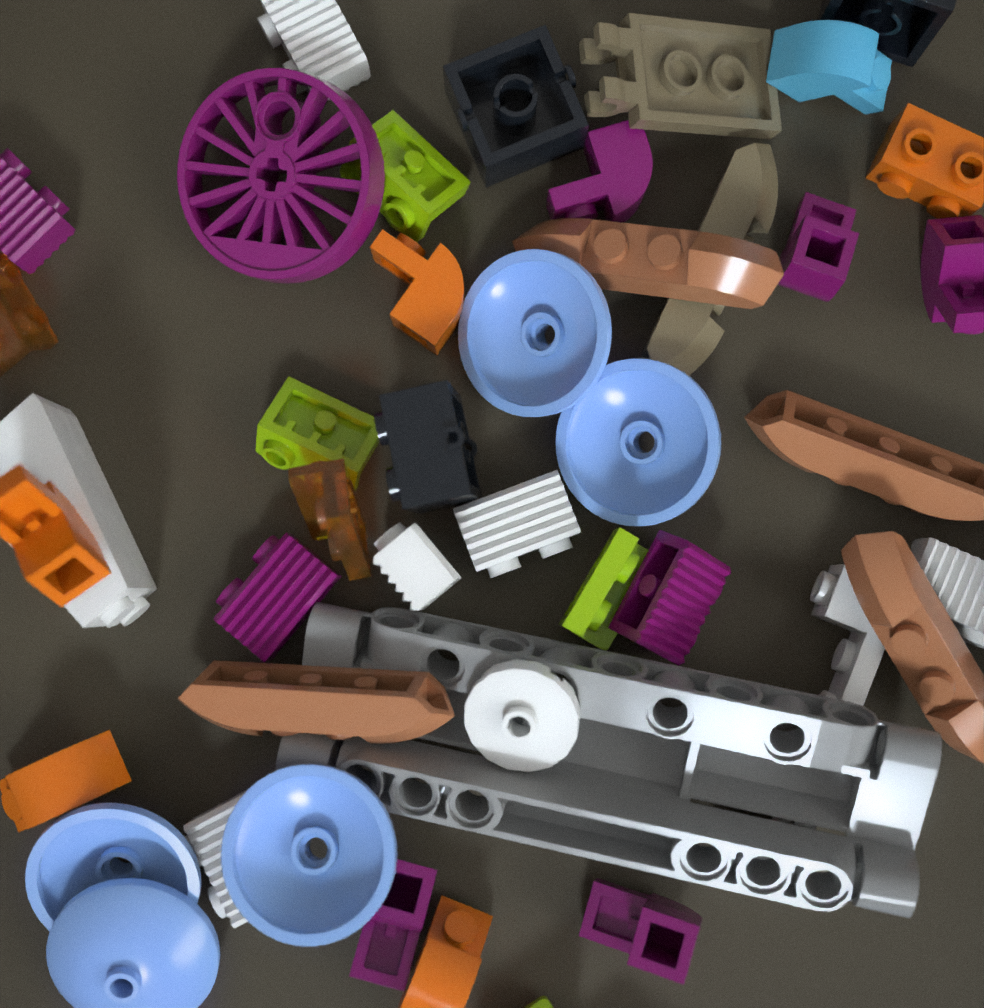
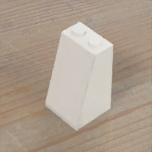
[0,393,157,628]

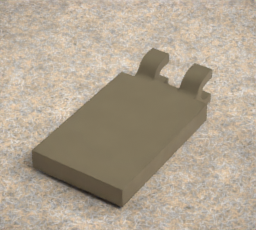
[579,13,782,139]

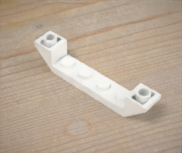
[754,564,885,860]

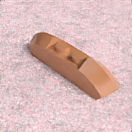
[512,218,784,309]
[744,390,984,521]
[841,531,984,764]
[177,660,455,744]

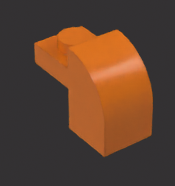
[370,229,465,356]
[0,463,111,607]
[0,730,132,833]
[398,895,493,1008]

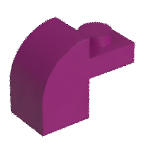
[546,120,653,223]
[777,192,859,302]
[921,215,984,335]
[349,859,437,992]
[578,878,702,985]

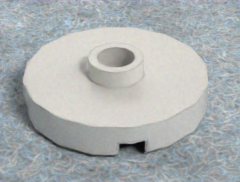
[464,659,581,772]

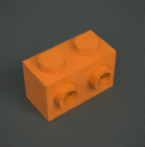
[865,103,984,219]

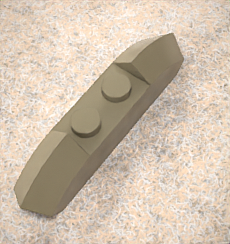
[640,143,778,375]

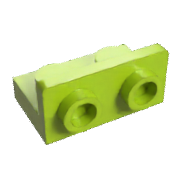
[340,110,471,242]
[256,376,380,498]
[558,527,648,651]

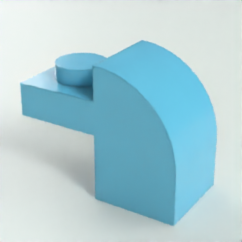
[766,20,892,115]

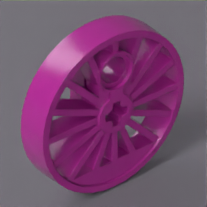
[177,68,385,284]

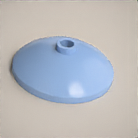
[458,249,612,417]
[555,358,721,527]
[221,764,397,946]
[25,803,201,932]
[46,878,220,1008]

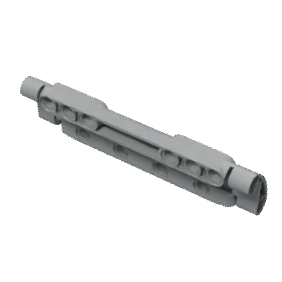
[276,602,942,918]

